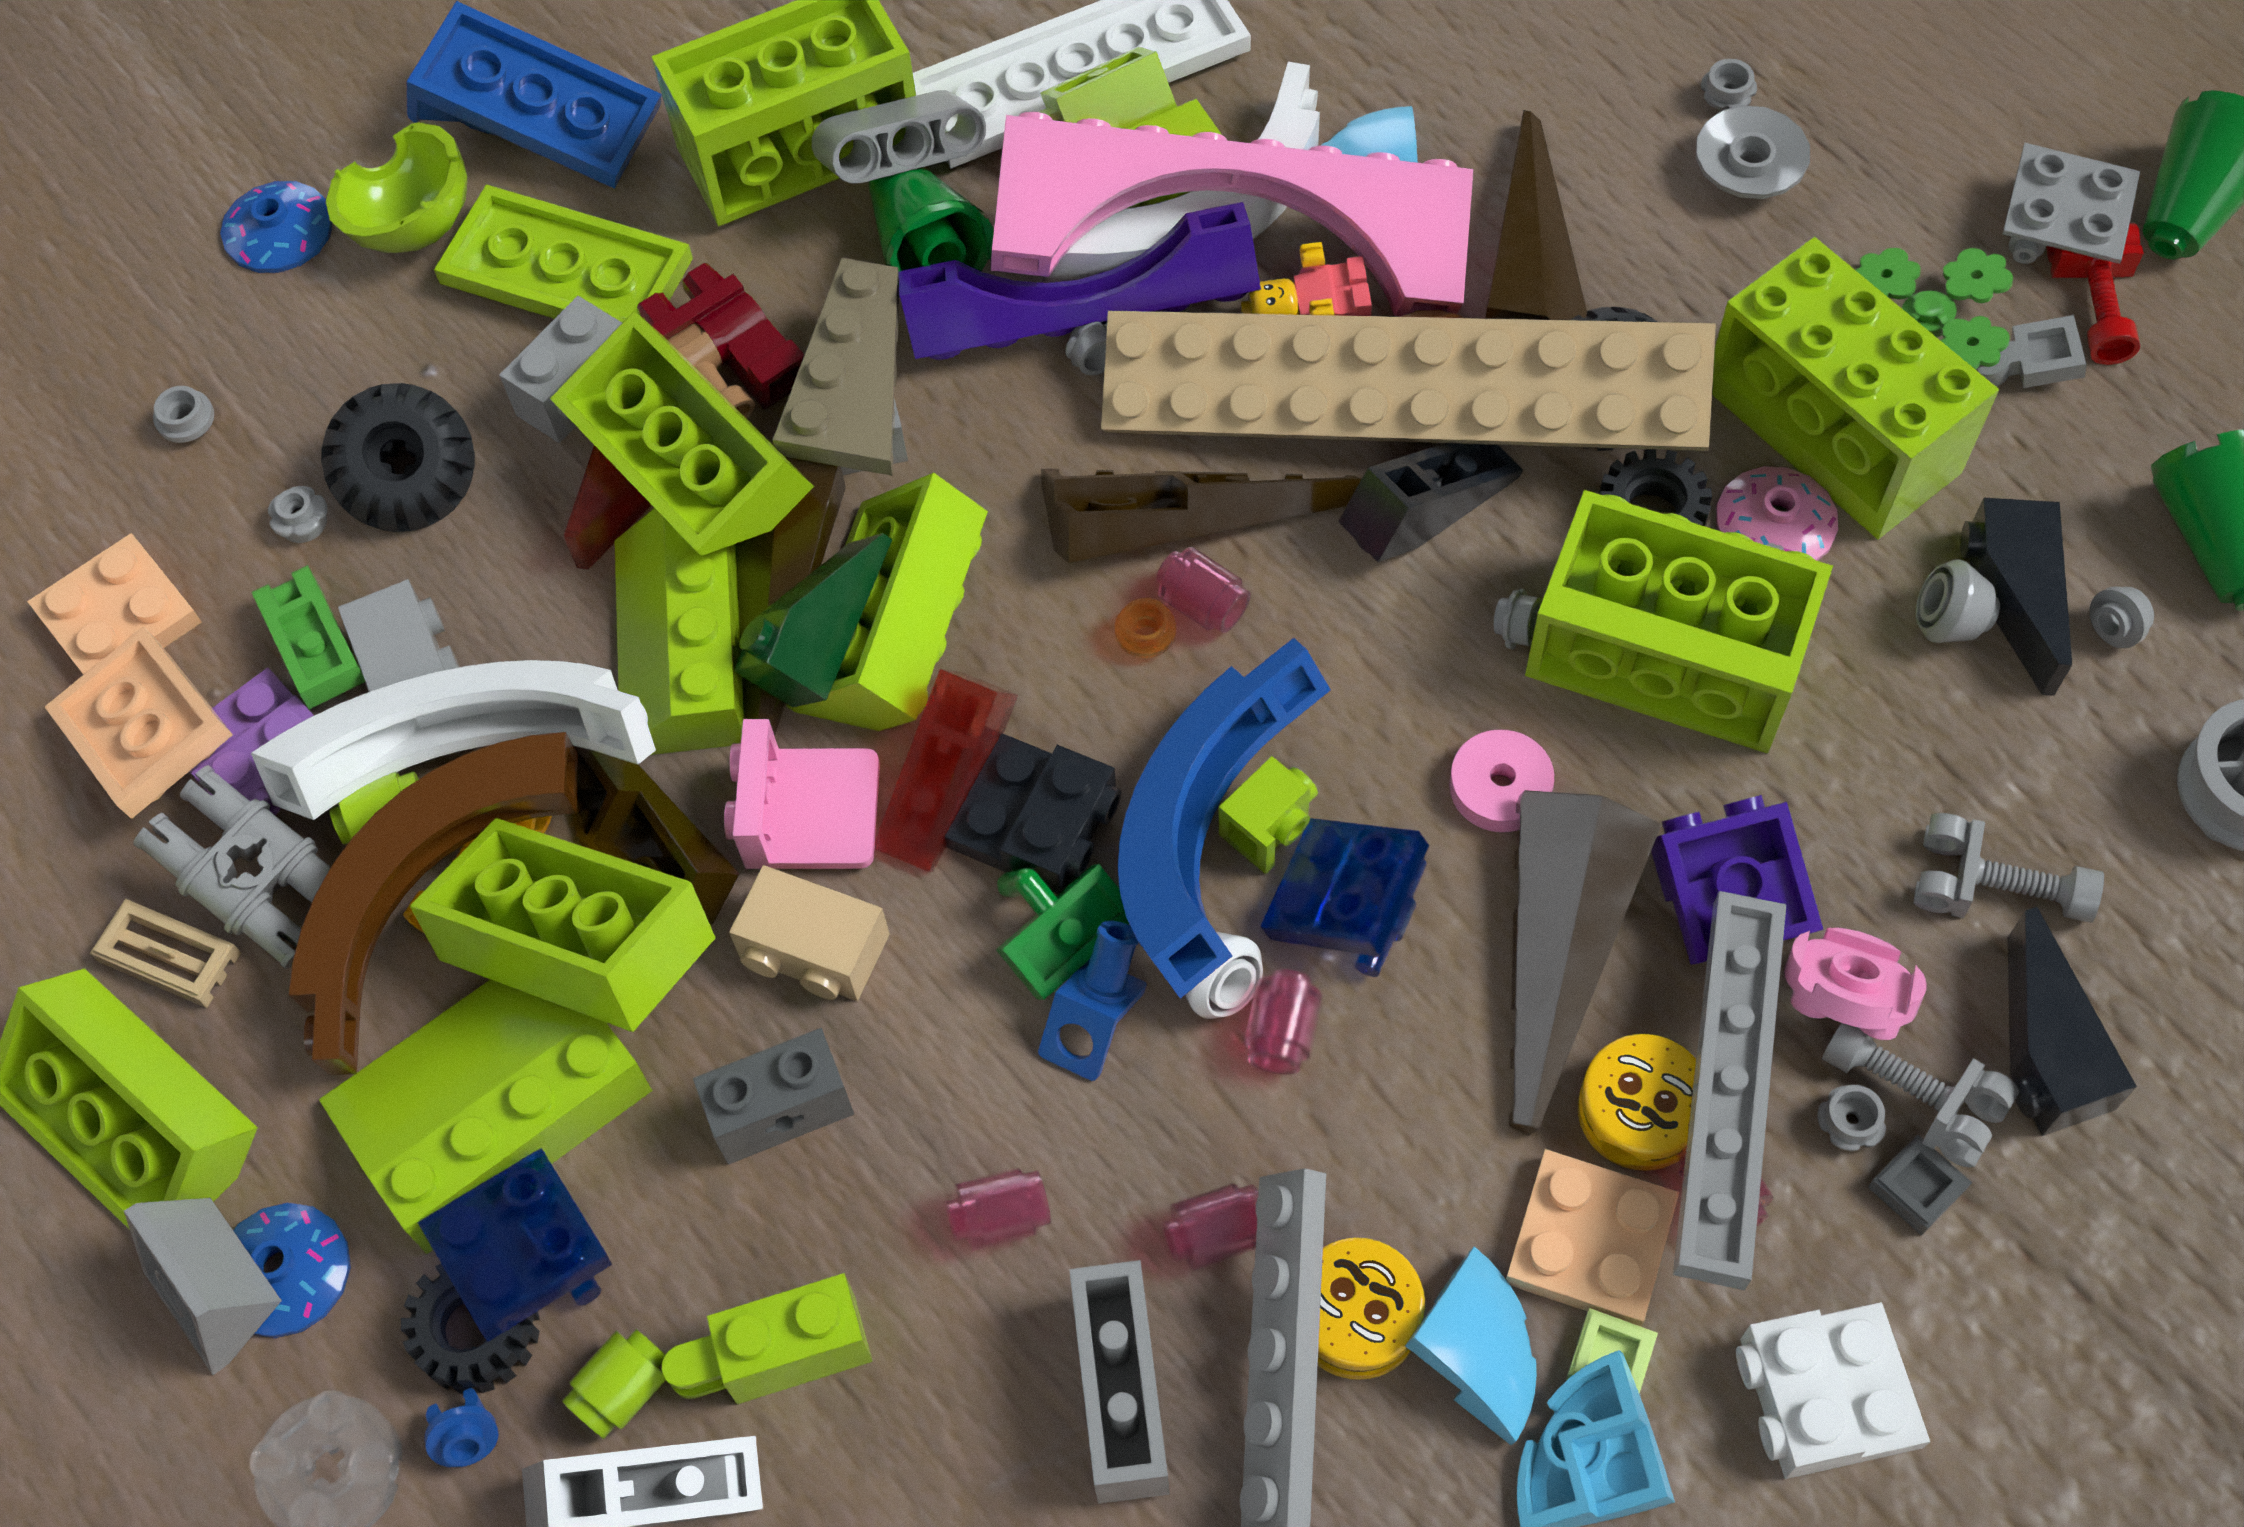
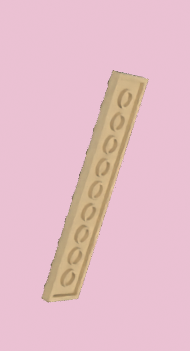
[1101,311,1716,451]

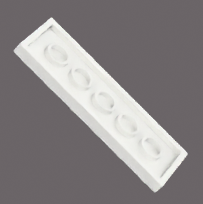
[913,0,1251,168]

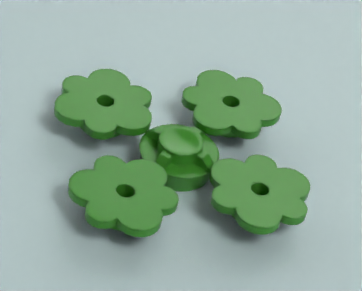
[1856,248,2013,370]

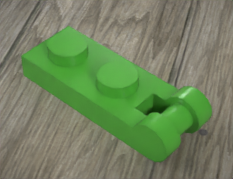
[252,565,366,709]

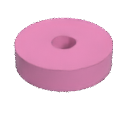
[1449,730,1554,832]

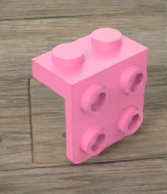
[724,719,880,869]

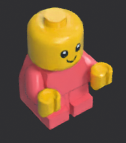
[1241,242,1372,316]

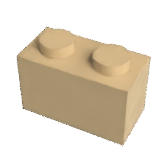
[729,865,890,1002]

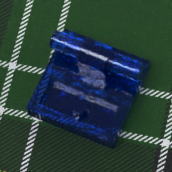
[1260,818,1430,977]
[418,1148,613,1342]

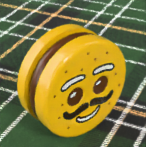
[1578,1034,1696,1171]
[1318,1238,1425,1380]

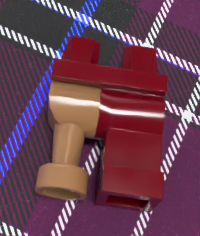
[637,262,804,419]

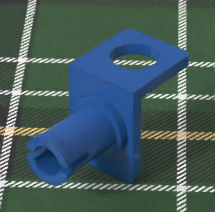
[1038,921,1147,1081]

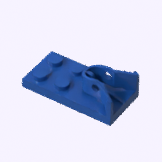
[406,1,662,189]

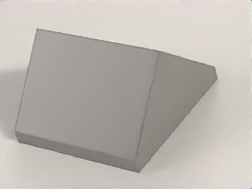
[124,1198,282,1375]

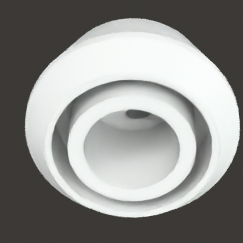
[1185,932,1263,1019]

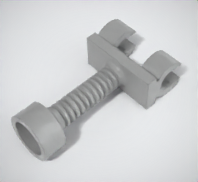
[1913,813,2104,923]
[1822,1023,2020,1167]

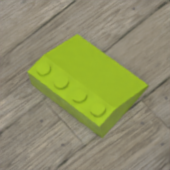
[319,979,653,1254]

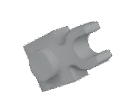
[1977,315,2086,388]

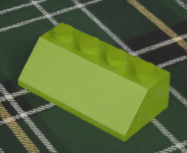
[550,311,814,556]
[786,472,988,731]
[615,508,744,755]
[0,968,258,1230]

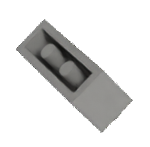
[1069,1260,1170,1504]

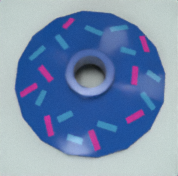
[220,181,333,273]
[233,1203,351,1338]

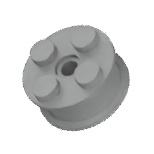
[2177,699,2244,851]

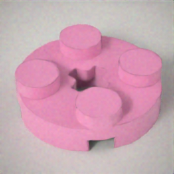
[1784,928,1927,1040]

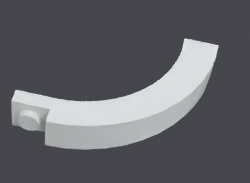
[1045,62,1320,283]
[251,660,656,820]

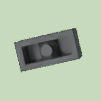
[693,1028,854,1165]

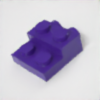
[1651,795,1824,964]

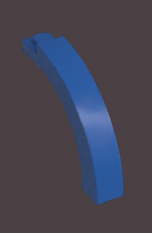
[1118,638,1331,999]

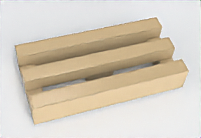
[90,899,241,1008]

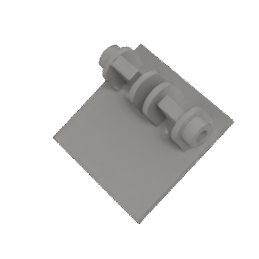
[2002,143,2140,264]

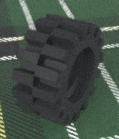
[1599,449,1712,526]
[401,1255,540,1394]

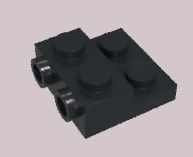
[945,733,1122,894]

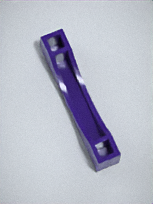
[899,202,1261,360]

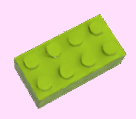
[410,818,716,1032]

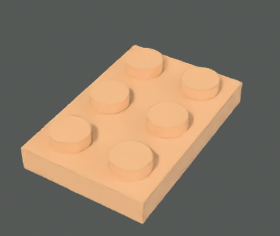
[45,626,233,819]

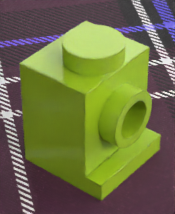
[1219,756,1318,874]

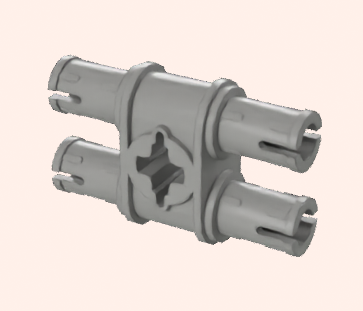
[133,765,331,969]

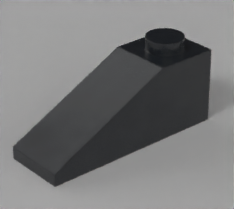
[1338,443,1523,562]
[1960,498,2072,696]
[2007,907,2137,1136]

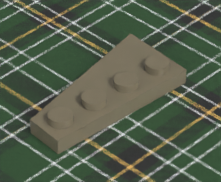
[773,258,900,476]

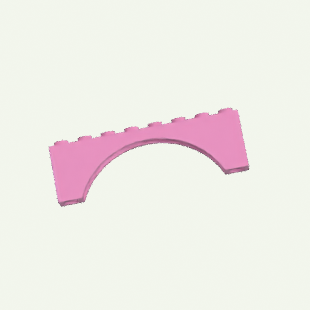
[991,112,1473,317]

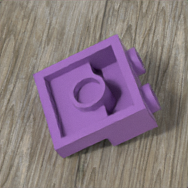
[189,668,314,815]

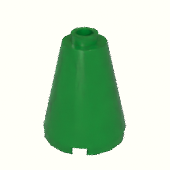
[2142,90,2244,260]
[869,167,994,272]
[2151,429,2244,611]

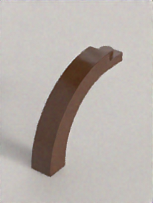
[288,732,578,1075]

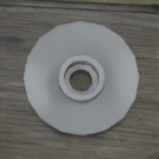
[1695,105,1810,199]

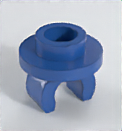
[424,1388,499,1467]

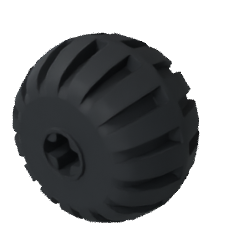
[321,383,475,532]

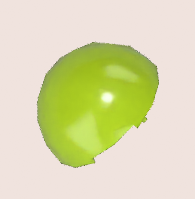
[326,122,467,253]

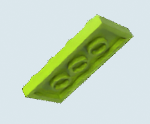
[434,184,693,323]

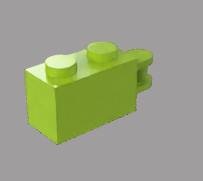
[1039,47,1177,129]
[662,1273,873,1405]

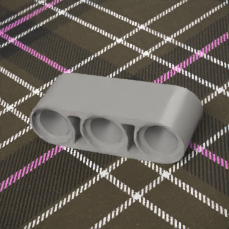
[812,90,986,183]

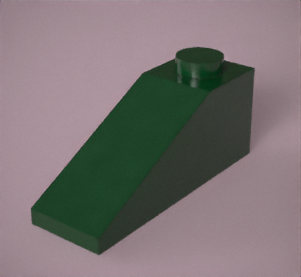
[734,533,892,708]

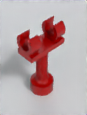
[2046,223,2144,365]

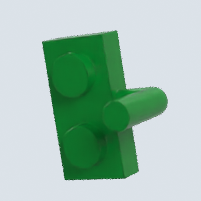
[996,864,1129,1000]

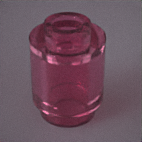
[1156,547,1251,633]
[1244,969,1322,1075]
[945,1168,1051,1252]
[1162,1183,1259,1271]

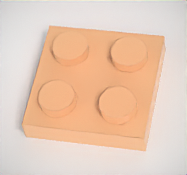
[27,533,202,675]
[1506,1149,1680,1327]

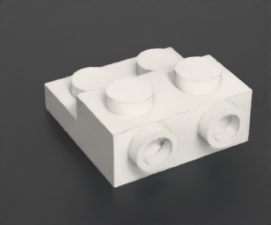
[1736,1302,1930,1479]

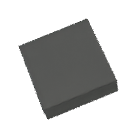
[1868,1135,1972,1236]

